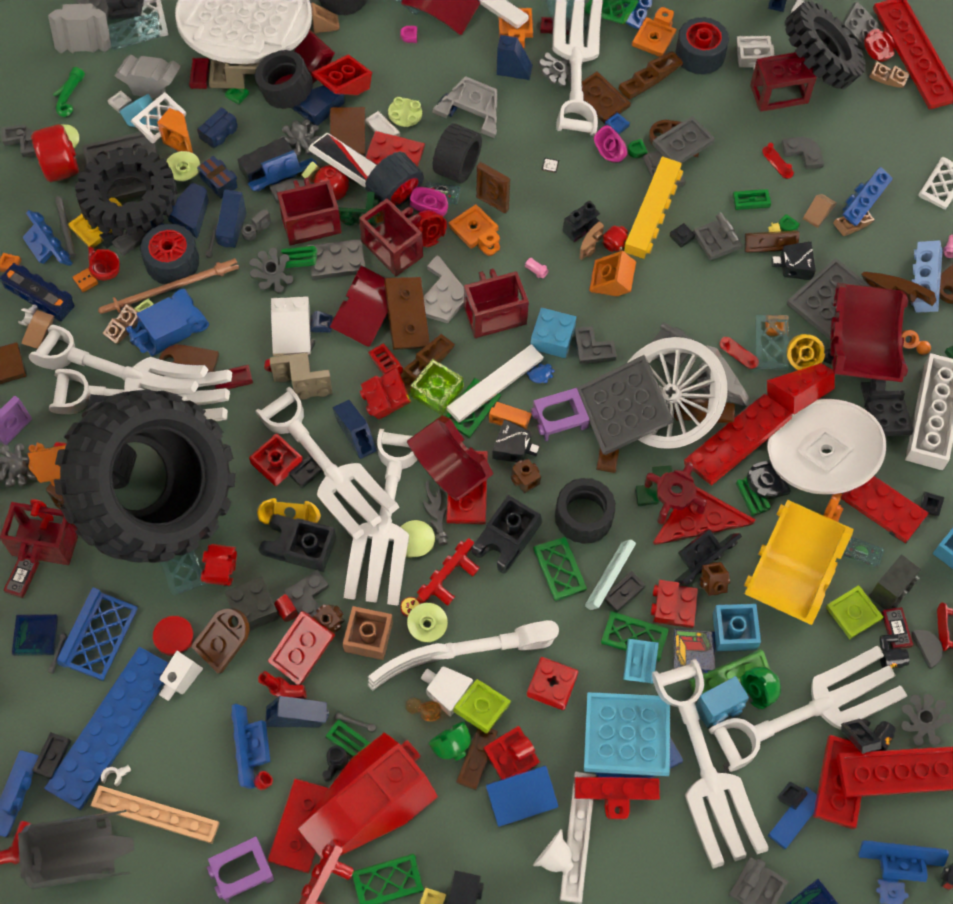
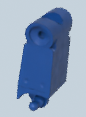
[126,289,209,357]

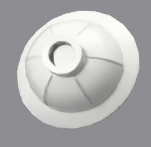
[533,829,574,874]

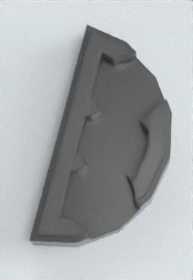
[912,630,943,669]

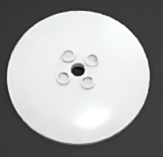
[768,399,886,494]

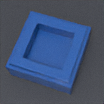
[605,112,630,134]

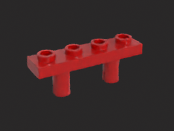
[417,538,480,606]
[296,839,353,904]

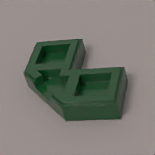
[635,465,672,506]

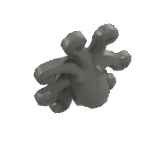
[538,53,571,87]
[279,119,321,156]
[249,248,293,293]
[0,443,37,488]
[901,694,953,746]

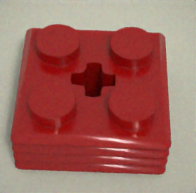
[249,434,303,486]
[527,657,579,711]

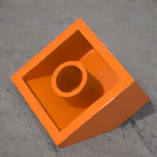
[157,108,193,153]
[589,251,636,296]

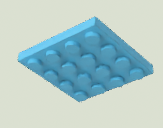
[584,692,670,776]

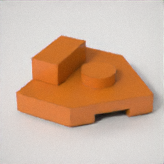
[823,493,844,522]

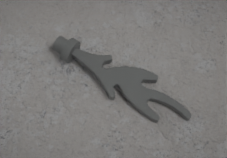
[423,480,448,546]

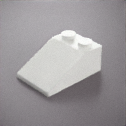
[271,297,311,356]

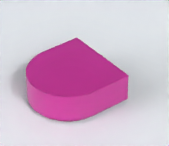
[400,26,417,43]

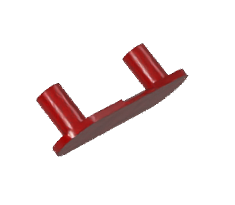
[762,143,794,179]
[719,337,759,369]
[30,499,54,531]
[937,602,953,651]

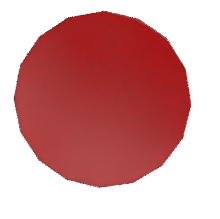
[864,29,895,62]
[153,616,194,656]

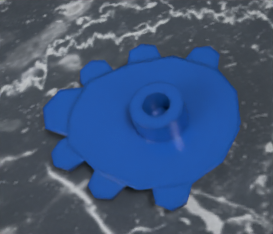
[527,364,554,383]
[876,877,909,904]

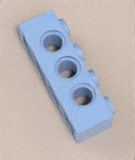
[910,240,943,313]

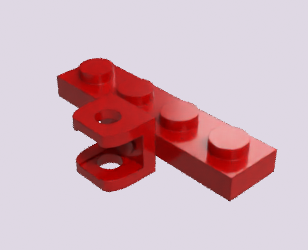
[574,777,660,819]

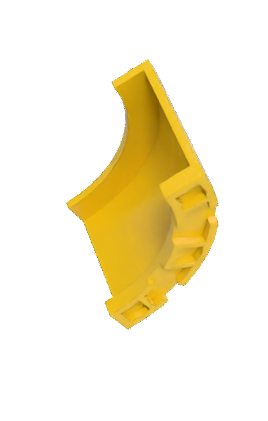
[744,500,854,625]

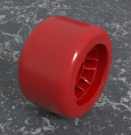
[31,124,79,182]

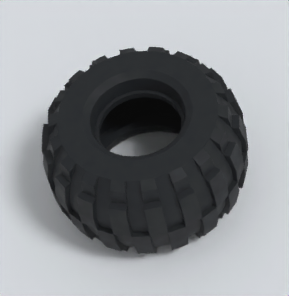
[54,389,236,563]

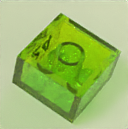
[410,359,463,416]

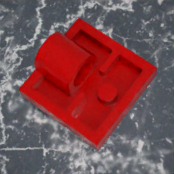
[482,726,540,780]

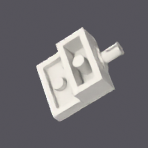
[736,36,775,68]

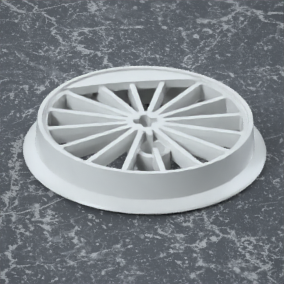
[627,337,728,449]

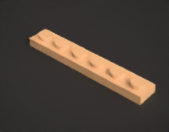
[91,785,220,844]

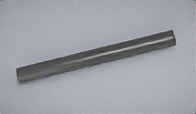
[55,196,76,258]

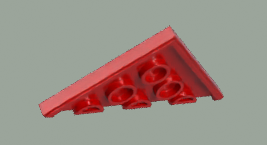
[653,487,755,545]

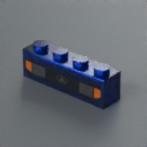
[0,263,75,322]

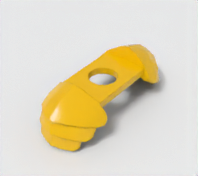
[257,498,321,525]

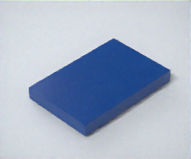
[485,766,559,827]

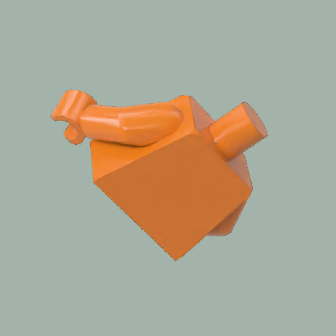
[28,442,66,487]

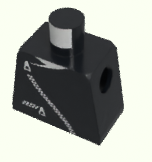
[771,241,816,280]
[492,419,540,463]

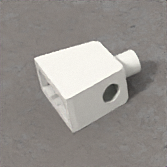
[159,651,203,701]
[421,667,473,717]

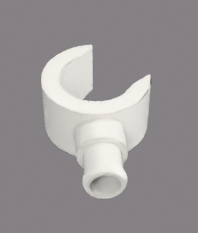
[18,305,38,327]
[101,765,131,787]

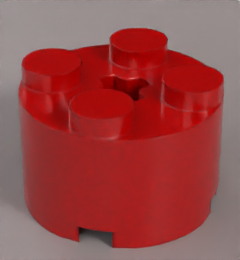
[201,544,237,587]

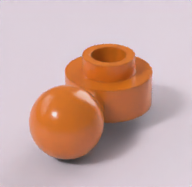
[902,330,931,355]

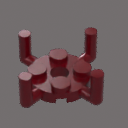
[644,462,707,524]

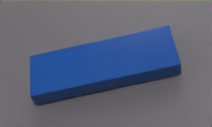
[768,786,817,850]

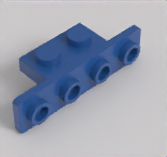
[248,151,317,191]
[843,167,893,226]
[23,210,73,266]
[231,704,271,789]
[0,751,39,838]
[858,841,949,882]

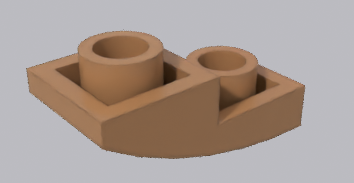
[869,61,909,88]
[833,211,874,236]
[579,222,604,260]
[103,304,138,344]
[21,310,55,349]

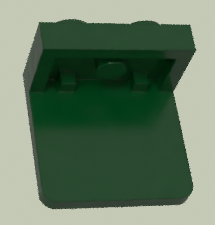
[338,192,381,226]

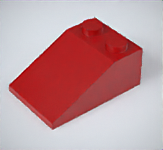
[311,54,372,95]

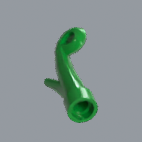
[53,67,85,117]

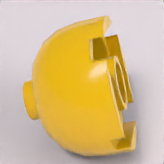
[786,334,825,370]

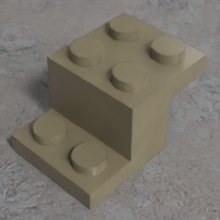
[209,59,260,88]
[270,352,333,400]

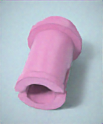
[943,235,953,258]
[525,258,548,279]

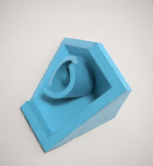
[119,94,157,130]

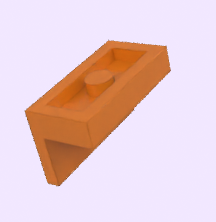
[489,402,532,429]

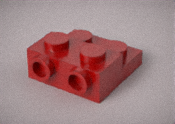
[360,369,411,420]
[650,580,698,628]

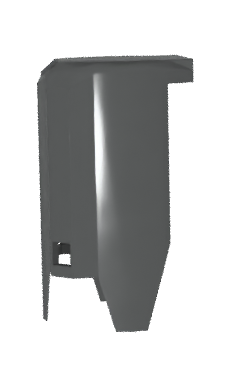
[18,810,134,889]

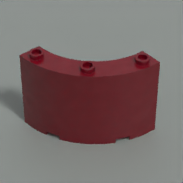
[830,282,908,382]

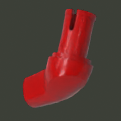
[258,671,306,699]
[0,821,31,865]

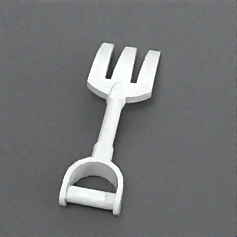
[553,0,603,136]
[29,325,208,401]
[49,369,232,421]
[255,387,399,540]
[344,429,417,606]
[368,620,559,691]
[709,646,907,772]
[652,659,768,869]

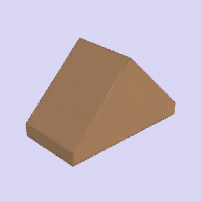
[311,2,340,33]
[803,194,837,228]

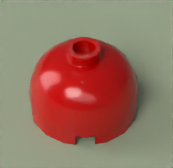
[314,165,349,200]
[415,210,447,247]

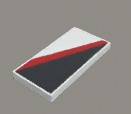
[309,133,376,187]

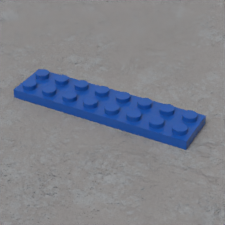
[44,647,169,811]

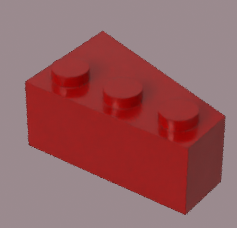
[767,363,835,415]

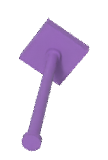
[0,396,32,445]

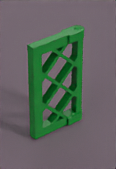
[584,0,639,25]
[446,378,501,438]
[533,537,587,601]
[601,611,669,662]
[352,853,424,904]

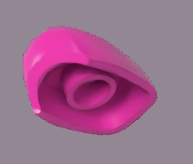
[594,125,627,163]
[410,187,448,217]

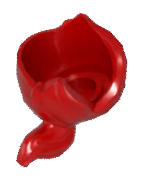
[88,247,120,281]

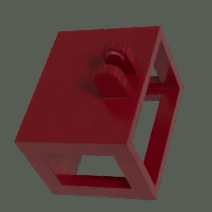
[750,52,817,112]
[277,177,341,246]
[359,198,423,277]
[464,268,529,338]
[0,502,78,566]

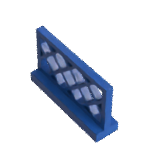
[57,587,138,681]

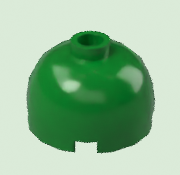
[740,667,781,709]
[428,721,471,761]

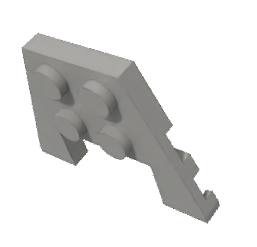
[432,76,497,138]
[424,255,464,324]

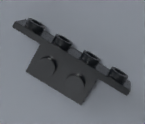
[674,529,742,584]

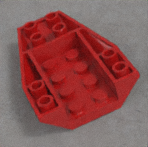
[298,732,438,859]

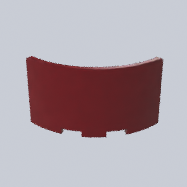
[401,0,480,35]
[274,30,335,85]
[330,265,388,347]
[407,415,494,500]

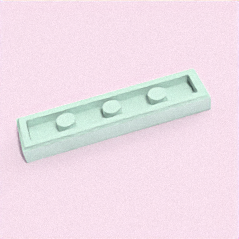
[585,539,636,610]

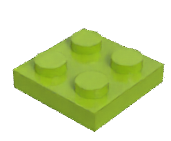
[826,585,883,639]
[453,679,511,734]

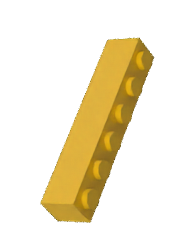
[624,157,683,259]

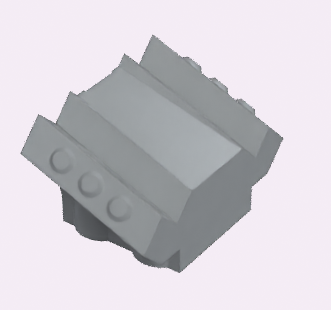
[48,4,111,54]
[114,54,181,99]
[697,345,749,407]

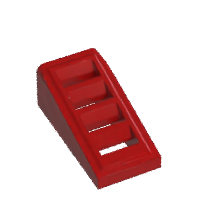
[368,343,403,375]

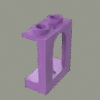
[531,388,590,441]
[207,837,275,903]

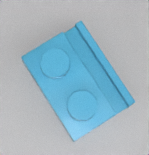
[623,639,658,684]

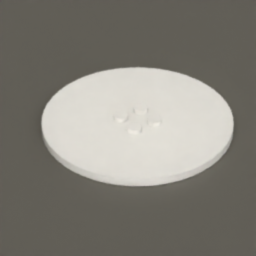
[175,0,312,64]

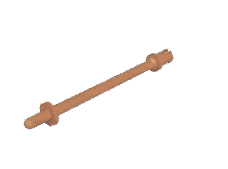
[98,258,239,314]

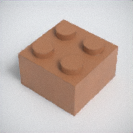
[343,606,393,660]

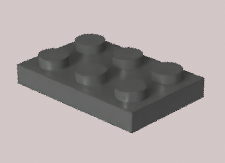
[652,116,715,163]
[309,239,365,280]

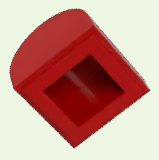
[274,594,298,622]

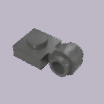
[242,208,271,241]

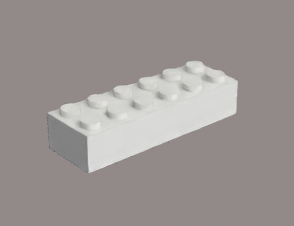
[905,353,953,470]

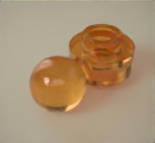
[405,697,441,722]

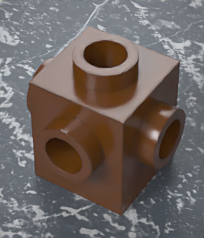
[511,459,541,494]
[700,562,730,596]
[313,604,345,633]

